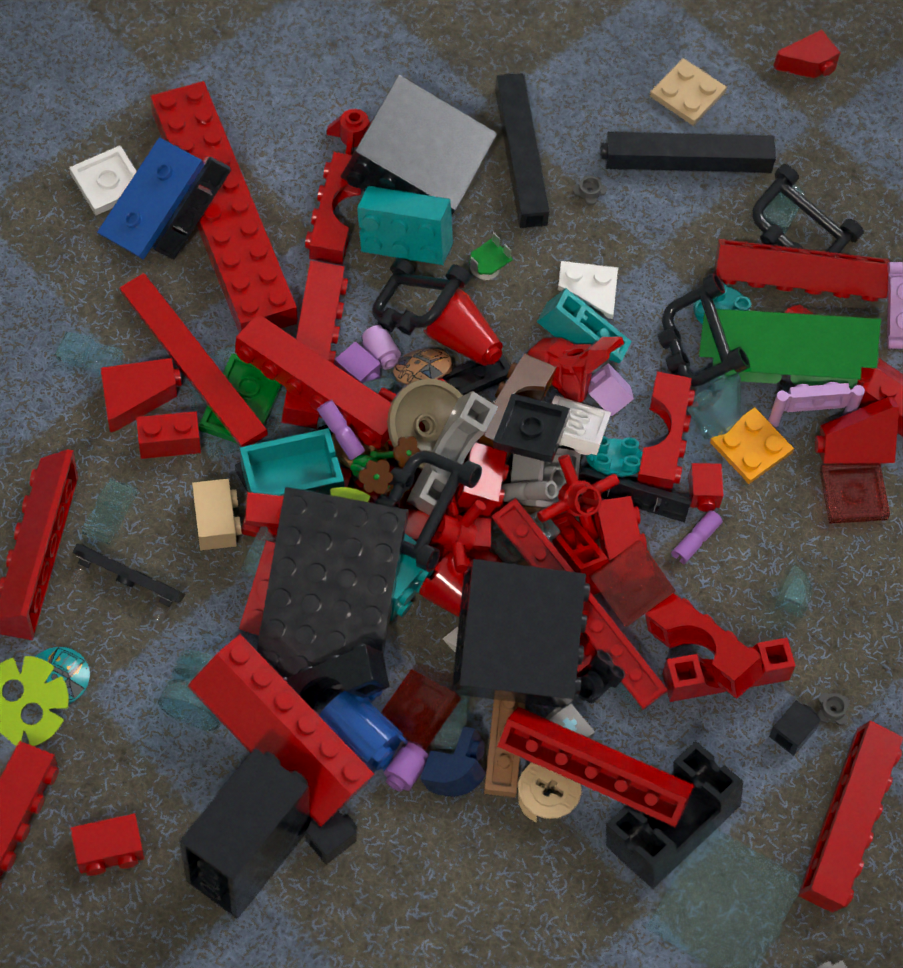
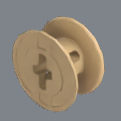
[518,763,582,822]

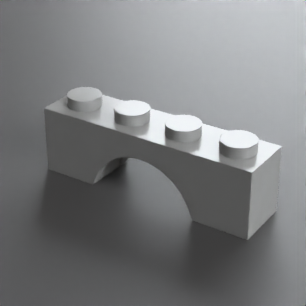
[406,391,498,516]

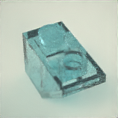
[688,373,741,439]

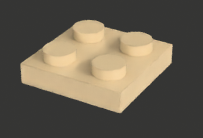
[650,58,727,126]

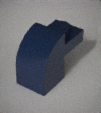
[420,726,486,797]

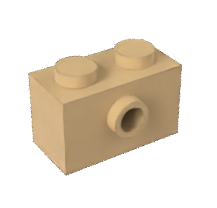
[192,479,242,551]

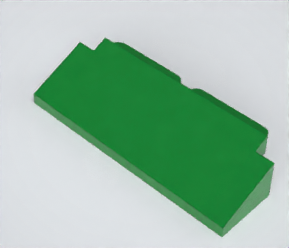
[699,308,882,389]

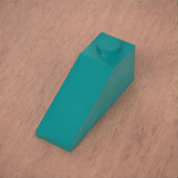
[537,288,632,363]

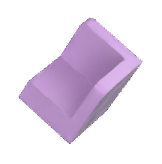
[588,363,634,416]

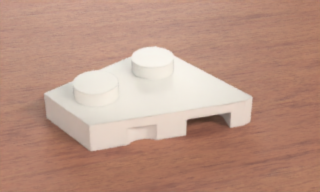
[558,261,618,319]

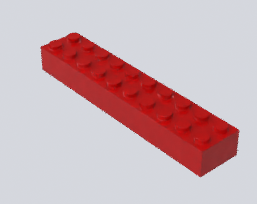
[150,81,297,333]

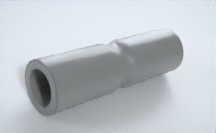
[501,481,558,502]

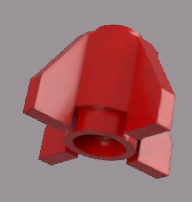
[326,109,370,155]

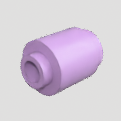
[362,325,401,370]

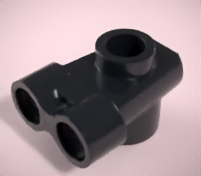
[578,650,625,704]

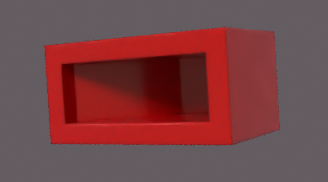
[773,30,840,78]

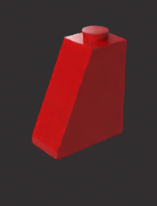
[101,358,182,432]
[815,397,899,464]

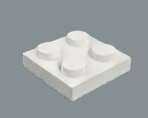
[69,145,137,215]

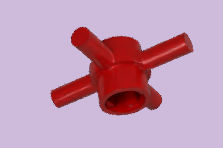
[537,454,620,540]
[431,496,486,573]

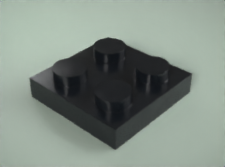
[493,394,570,463]

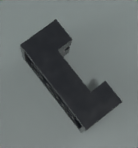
[606,741,743,889]

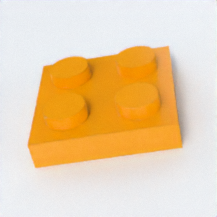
[710,407,794,484]

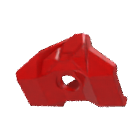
[527,337,624,403]

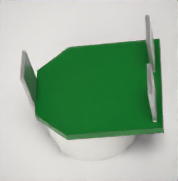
[469,232,513,280]

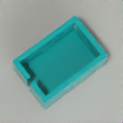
[357,186,453,265]
[240,428,344,496]

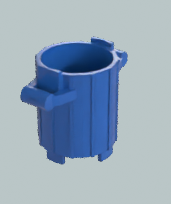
[318,690,408,784]

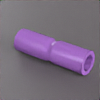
[317,399,365,460]
[671,510,723,564]

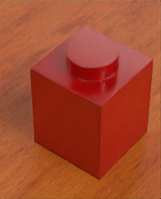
[688,463,724,512]

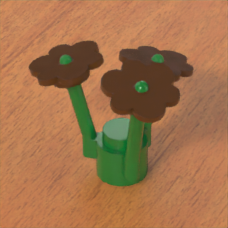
[350,436,421,508]

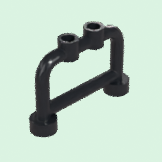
[752,164,864,253]
[372,258,472,335]
[658,273,750,387]
[375,451,482,572]

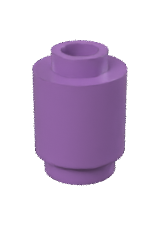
[384,742,428,792]

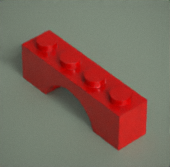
[305,152,362,265]
[637,372,695,492]
[645,592,763,699]
[662,638,796,702]

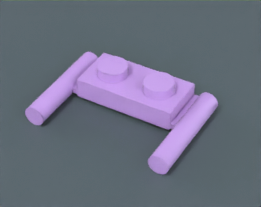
[887,262,903,349]
[768,382,865,428]

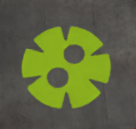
[0,656,69,746]

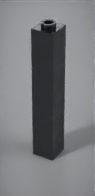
[495,73,550,228]
[600,132,776,173]

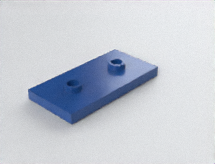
[97,137,205,260]

